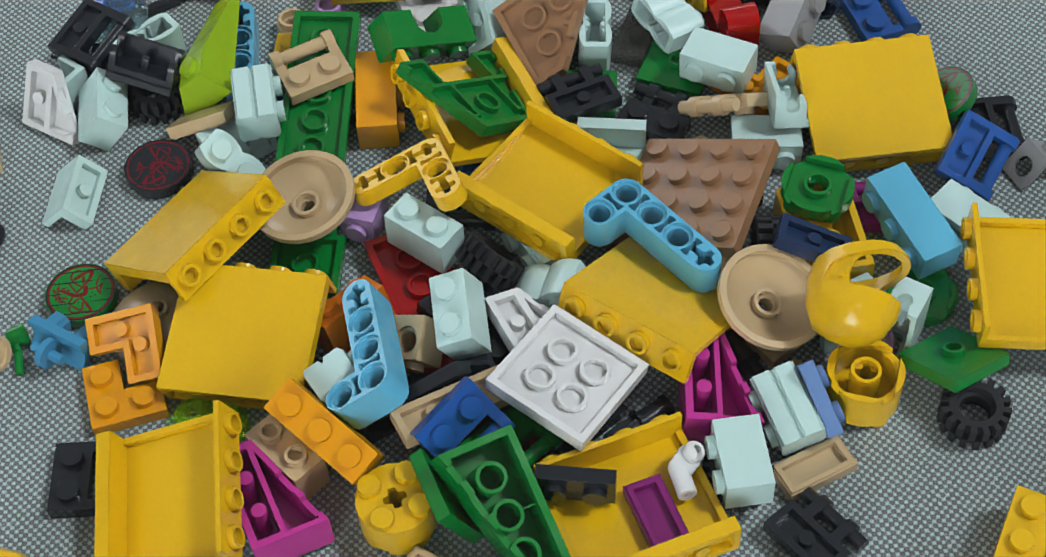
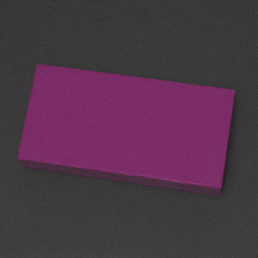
[623,473,689,548]

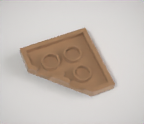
[492,0,588,85]

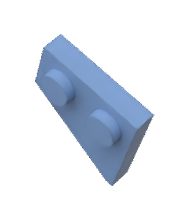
[795,359,846,438]

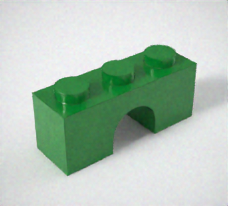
[367,5,477,64]

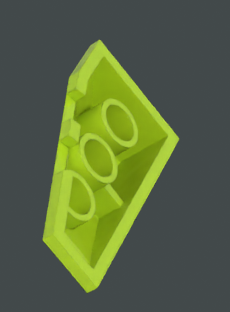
[179,0,240,115]

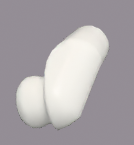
[668,441,705,501]

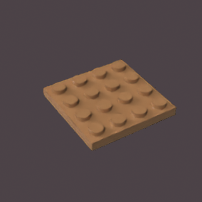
[605,139,780,257]

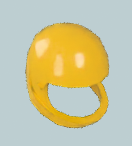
[805,239,911,348]

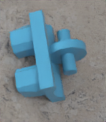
[28,311,91,372]

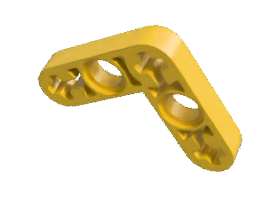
[354,138,467,211]

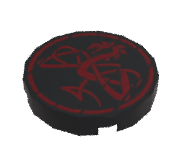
[124,139,194,199]

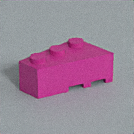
[677,333,765,443]
[240,439,335,557]

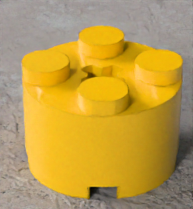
[825,340,906,428]
[355,460,438,556]

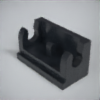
[105,31,186,96]

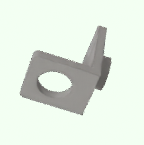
[1003,138,1046,190]

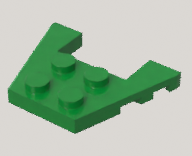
[395,50,527,137]

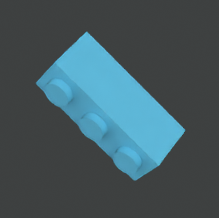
[862,161,963,280]

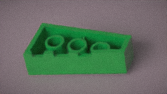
[429,424,571,557]

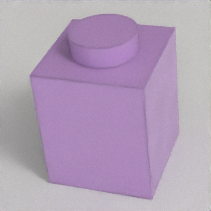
[340,197,389,242]

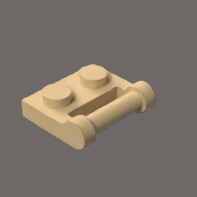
[267,29,354,105]

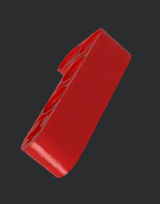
[701,0,761,46]

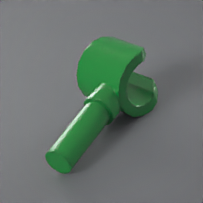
[5,323,31,376]

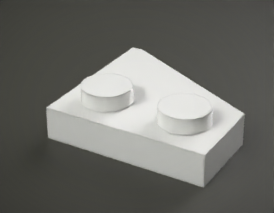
[22,59,80,145]
[485,287,550,352]

